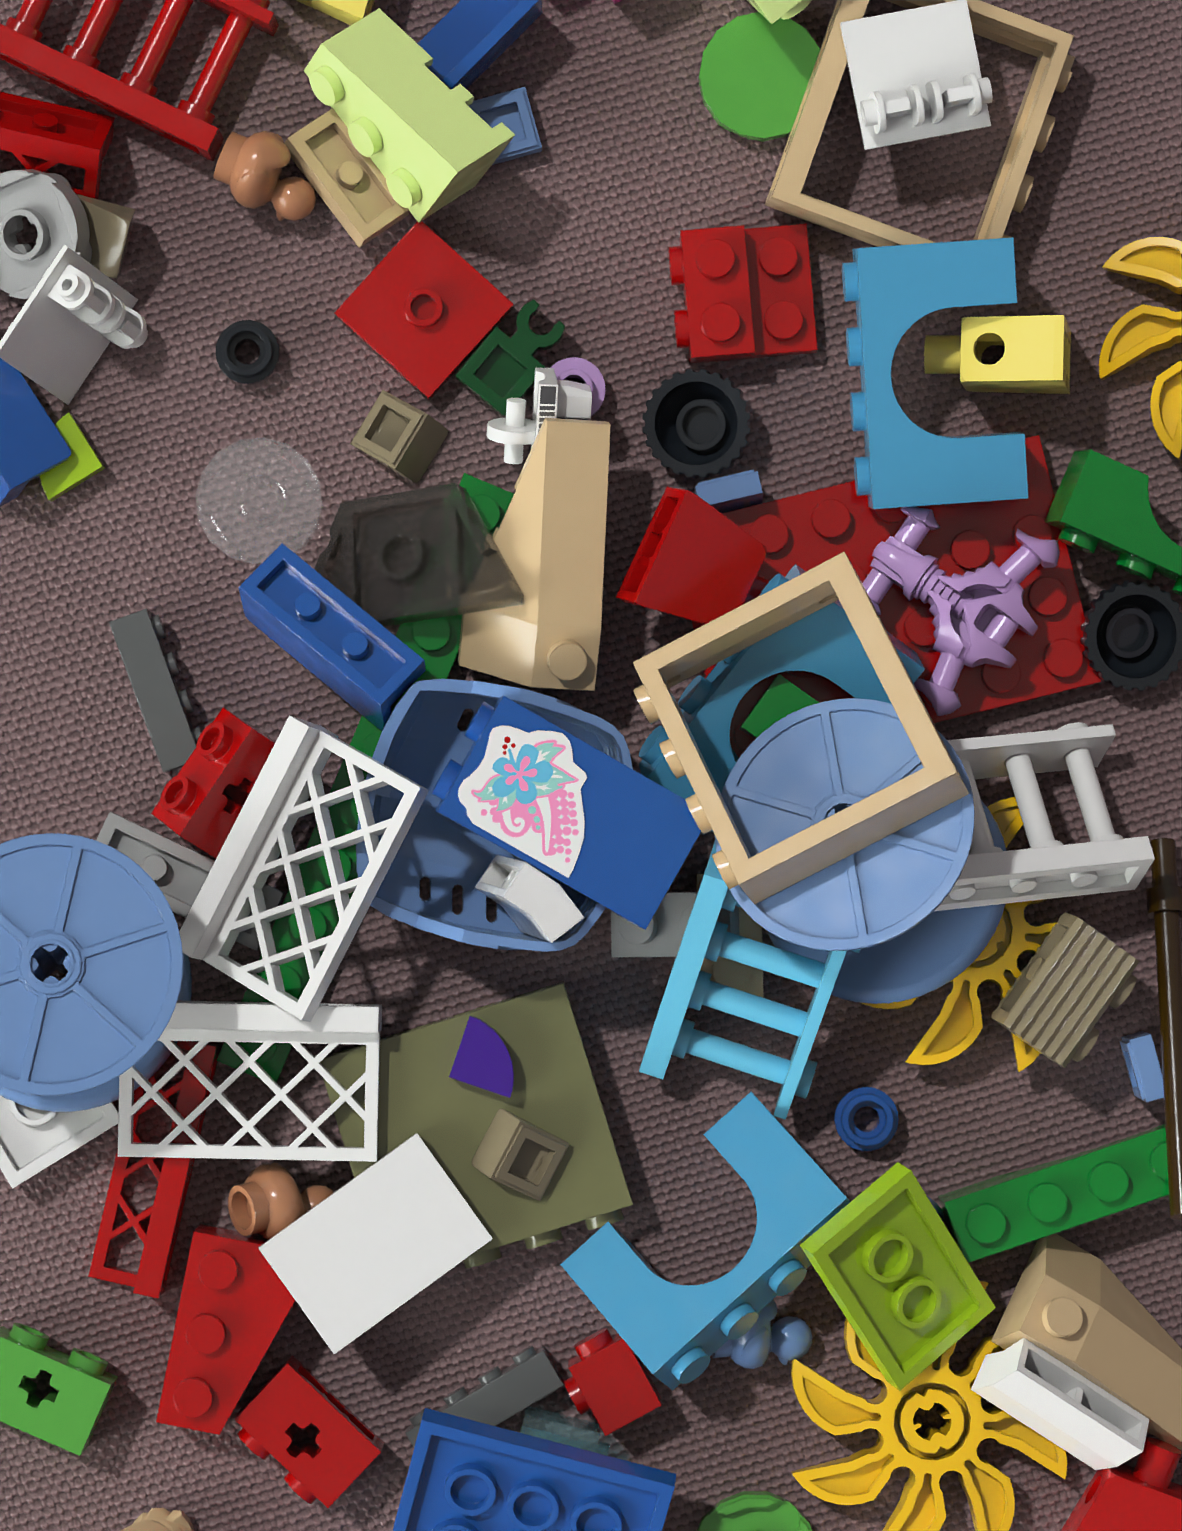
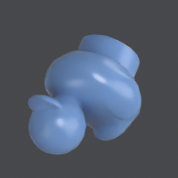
[712,1300,812,1369]

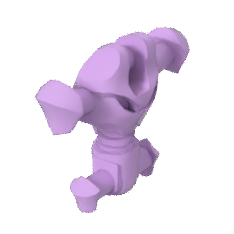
[862,506,1060,716]

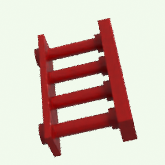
[0,0,279,161]

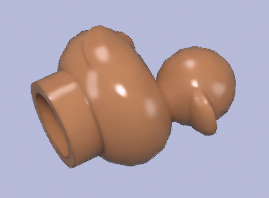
[214,131,316,221]
[228,1163,334,1240]

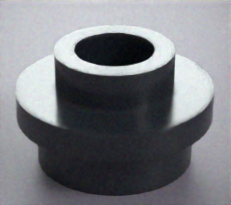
[216,320,280,384]

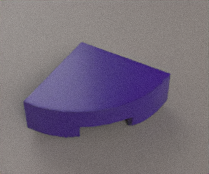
[449,1015,514,1098]

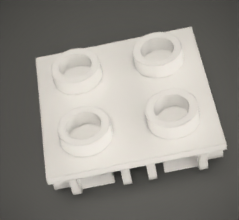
[840,0,993,150]
[0,245,148,405]

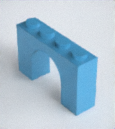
[842,237,1028,509]
[639,564,925,832]
[560,1092,851,1391]

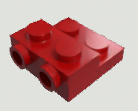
[668,224,818,364]

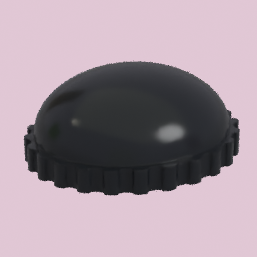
[642,369,753,478]
[1080,580,1182,691]

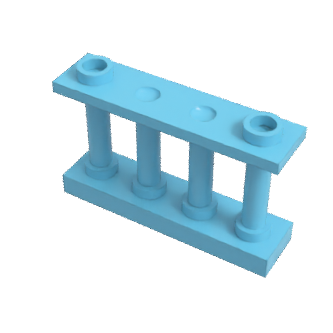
[639,842,861,1120]

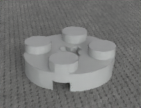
[0,169,92,299]

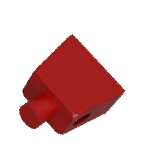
[616,487,769,624]
[1061,1437,1182,1531]

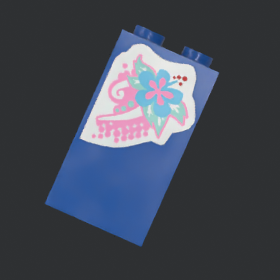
[432,696,701,930]

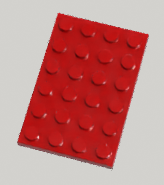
[691,435,1101,758]

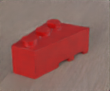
[156,1224,296,1435]

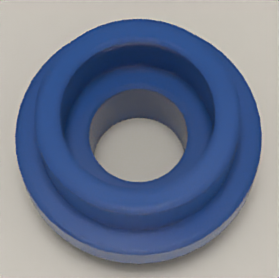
[834,1087,899,1151]

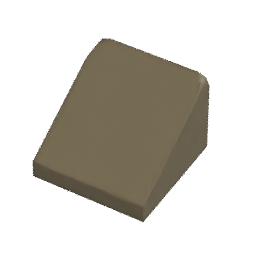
[76,194,135,279]
[350,390,448,483]
[472,1109,570,1201]

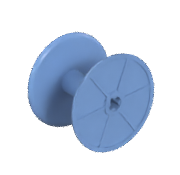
[715,698,1007,1004]
[0,833,192,1112]

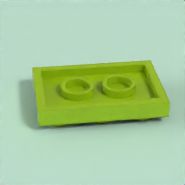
[800,1162,996,1391]

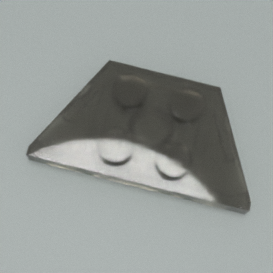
[314,483,524,627]

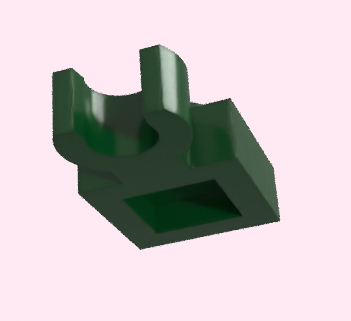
[455,300,565,418]

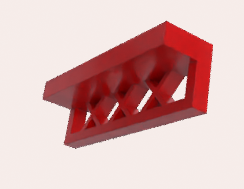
[0,92,115,199]
[88,1041,222,1299]

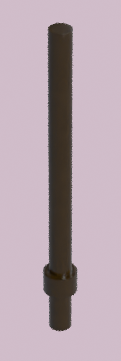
[1146,838,1182,1220]

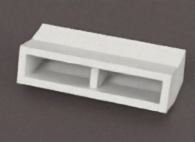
[475,854,584,943]
[971,1338,1149,1470]

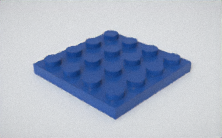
[392,1408,676,1531]

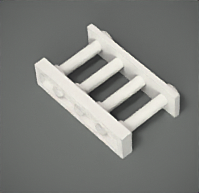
[934,722,1155,911]

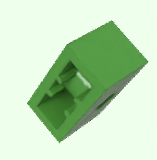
[0,1323,118,1456]

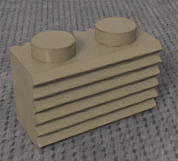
[991,912,1139,1068]

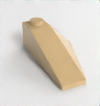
[458,418,611,691]
[991,1233,1182,1451]

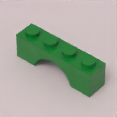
[1044,450,1182,596]

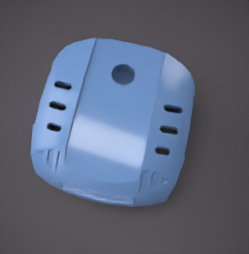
[356,678,633,952]

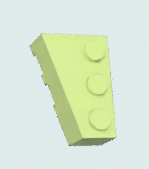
[304,8,515,223]

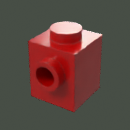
[563,1328,662,1436]

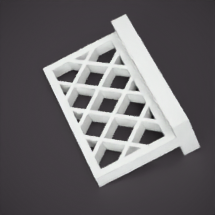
[179,715,429,1022]
[118,1000,382,1162]

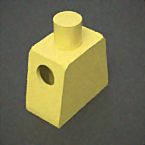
[924,315,1071,394]

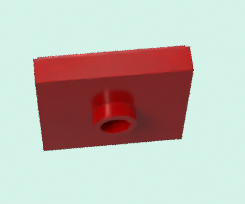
[334,221,514,400]

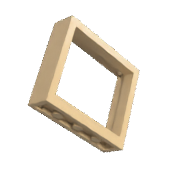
[765,0,1075,247]
[633,552,969,905]

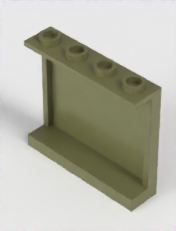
[320,981,633,1268]

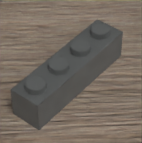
[109,609,202,773]
[405,1345,564,1447]

